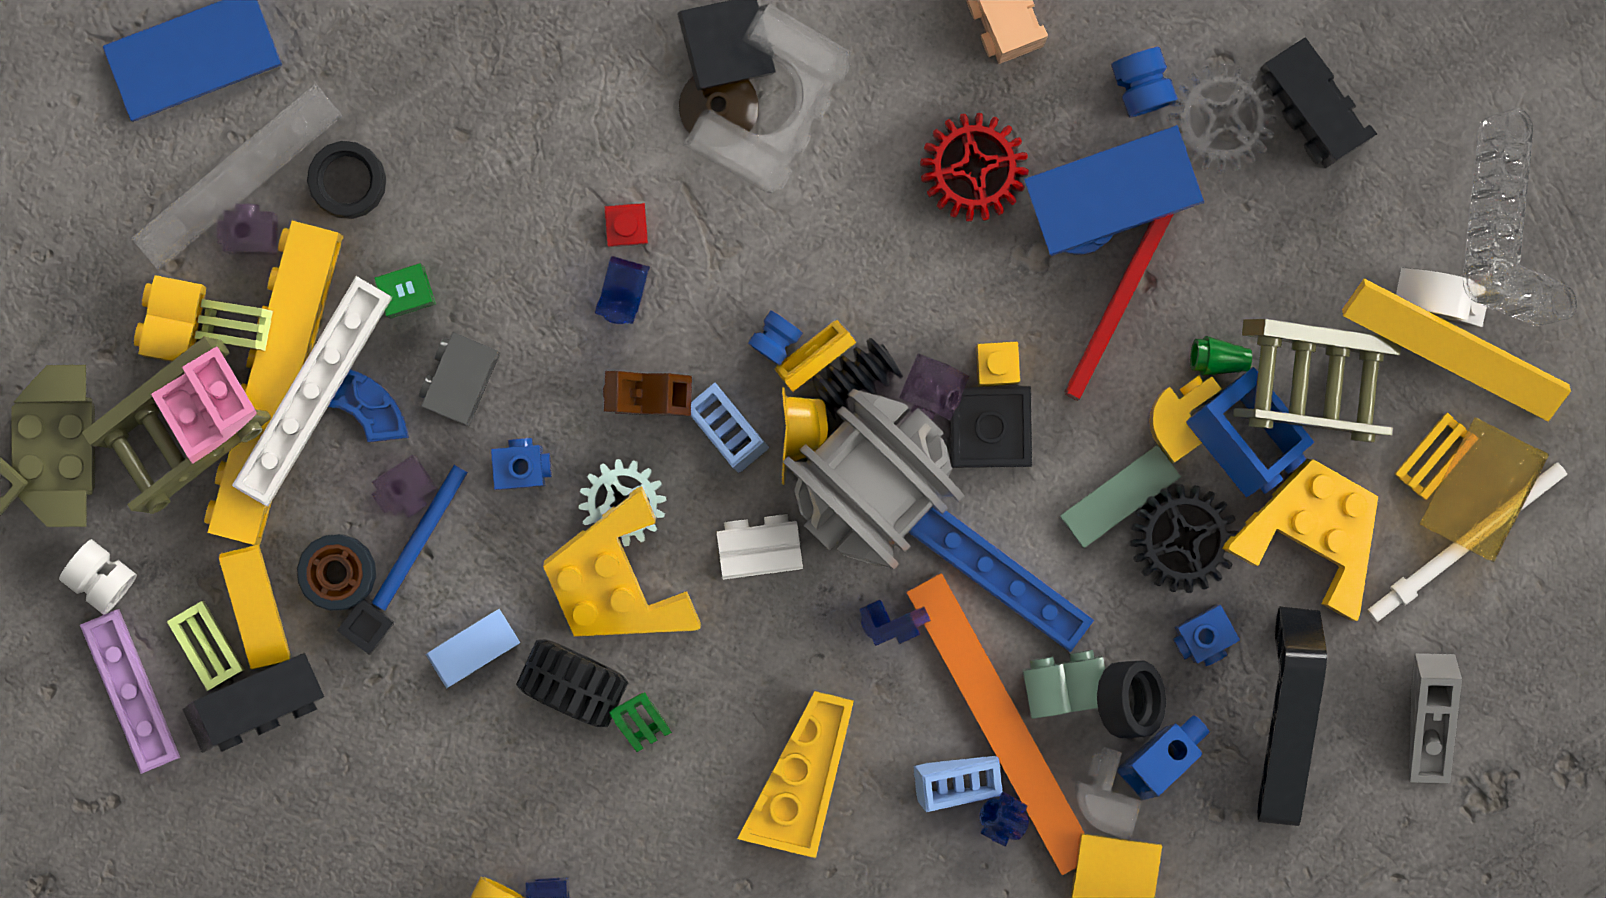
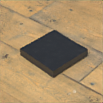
[677,0,776,91]
[950,386,1032,468]

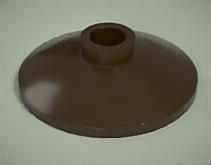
[679,76,759,147]

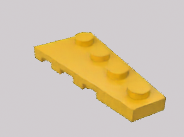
[737,691,854,858]

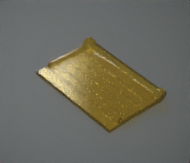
[1419,417,1549,562]

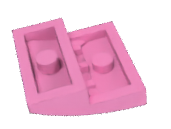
[151,346,257,464]

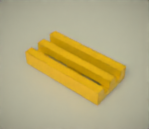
[774,320,856,392]
[1394,412,1479,500]

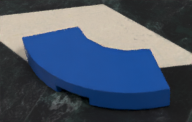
[327,370,409,443]

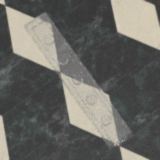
[131,83,343,270]

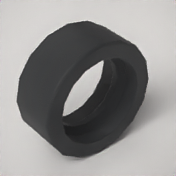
[307,141,386,219]
[1097,660,1166,738]

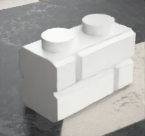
[717,514,803,580]

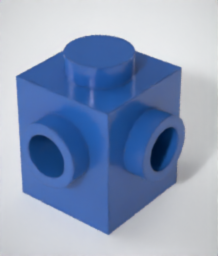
[491,438,552,490]
[1173,604,1240,666]

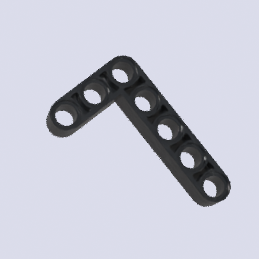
[1257,606,1327,826]

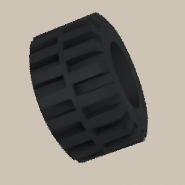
[516,639,628,727]

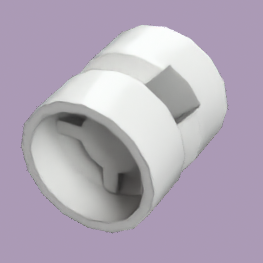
[59,539,137,615]

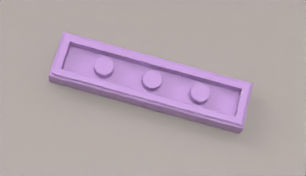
[80,609,180,774]

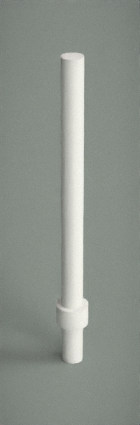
[1367,462,1567,622]

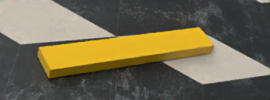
[1342,278,1571,422]

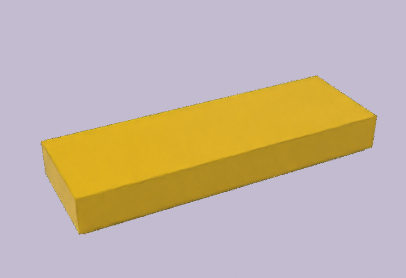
[219,544,291,669]

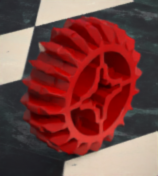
[920,113,1029,222]

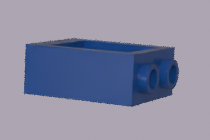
[1186,367,1314,498]

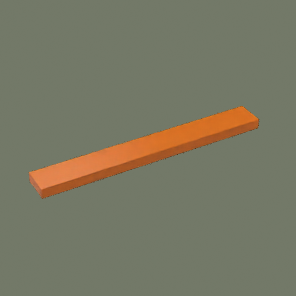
[906,573,1085,875]

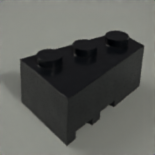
[1260,37,1377,169]
[183,653,324,753]

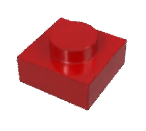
[604,203,648,248]

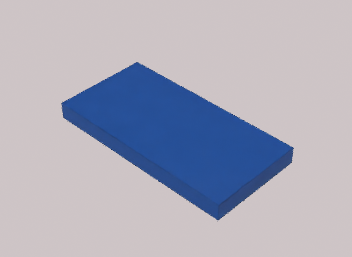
[103,0,282,122]
[1024,125,1204,256]

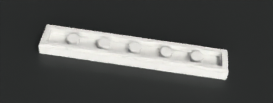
[232,276,392,507]

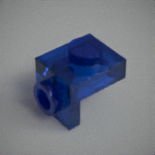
[595,256,650,324]
[860,600,931,646]

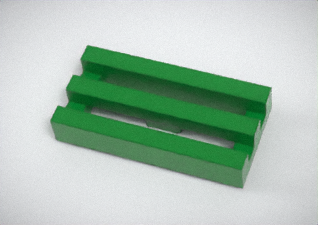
[609,692,672,752]

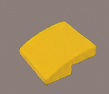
[1071,833,1162,898]

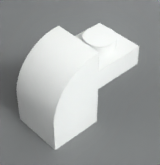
[1396,268,1490,327]

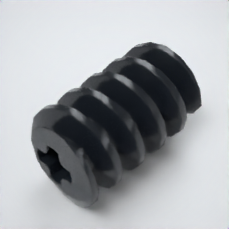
[812,338,903,420]

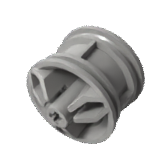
[783,389,965,570]

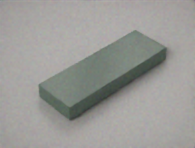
[1060,444,1181,548]

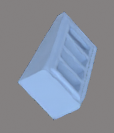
[691,383,769,473]
[914,756,1003,812]

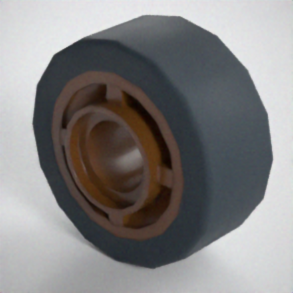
[297,534,376,611]

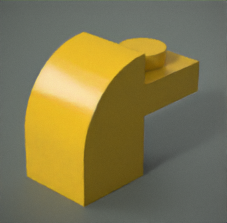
[1149,375,1221,463]

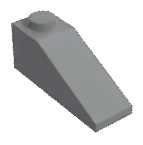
[1409,653,1462,783]

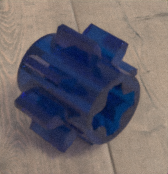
[979,792,1029,846]

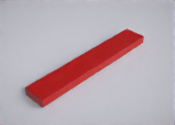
[1064,214,1174,401]

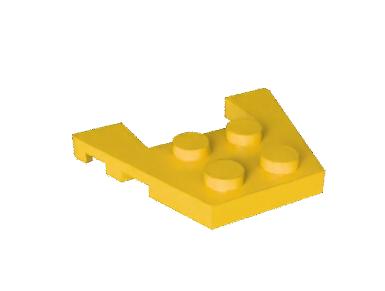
[1222,459,1378,621]
[543,486,701,636]

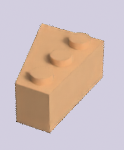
[966,0,1048,64]

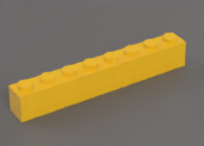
[204,220,343,545]

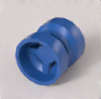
[748,310,803,366]

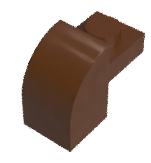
[603,371,692,416]

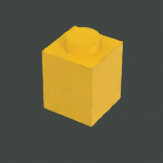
[975,342,1020,387]

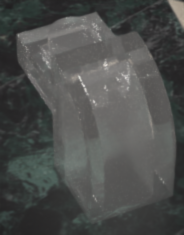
[1075,746,1142,840]

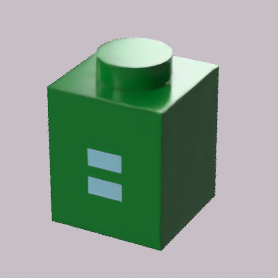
[374,263,436,319]

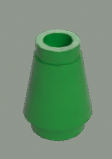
[1190,336,1252,376]

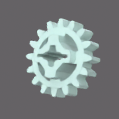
[579,459,667,547]

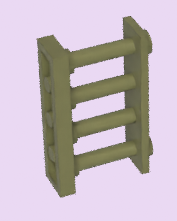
[1233,319,1401,442]
[82,336,271,514]

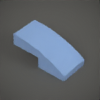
[425,609,520,689]

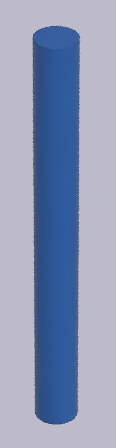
[371,465,468,611]

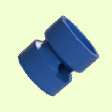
[1111,47,1178,118]

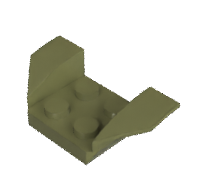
[11,365,95,527]

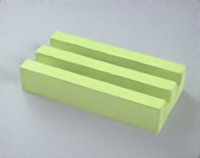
[195,299,273,350]
[167,601,244,691]

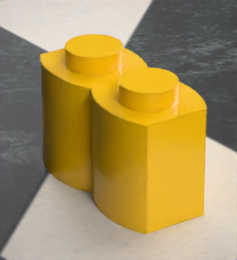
[134,275,206,362]

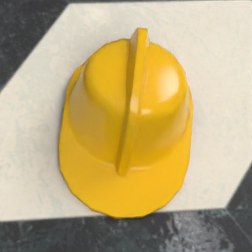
[782,387,828,485]

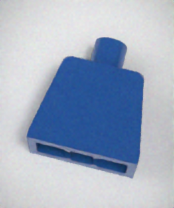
[1116,715,1210,800]

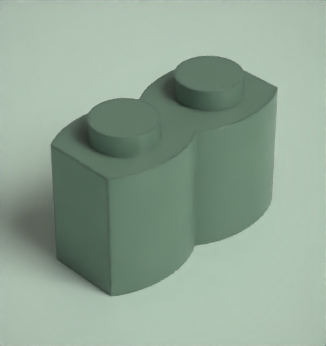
[1022,650,1105,719]

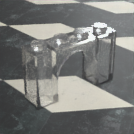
[684,4,851,193]

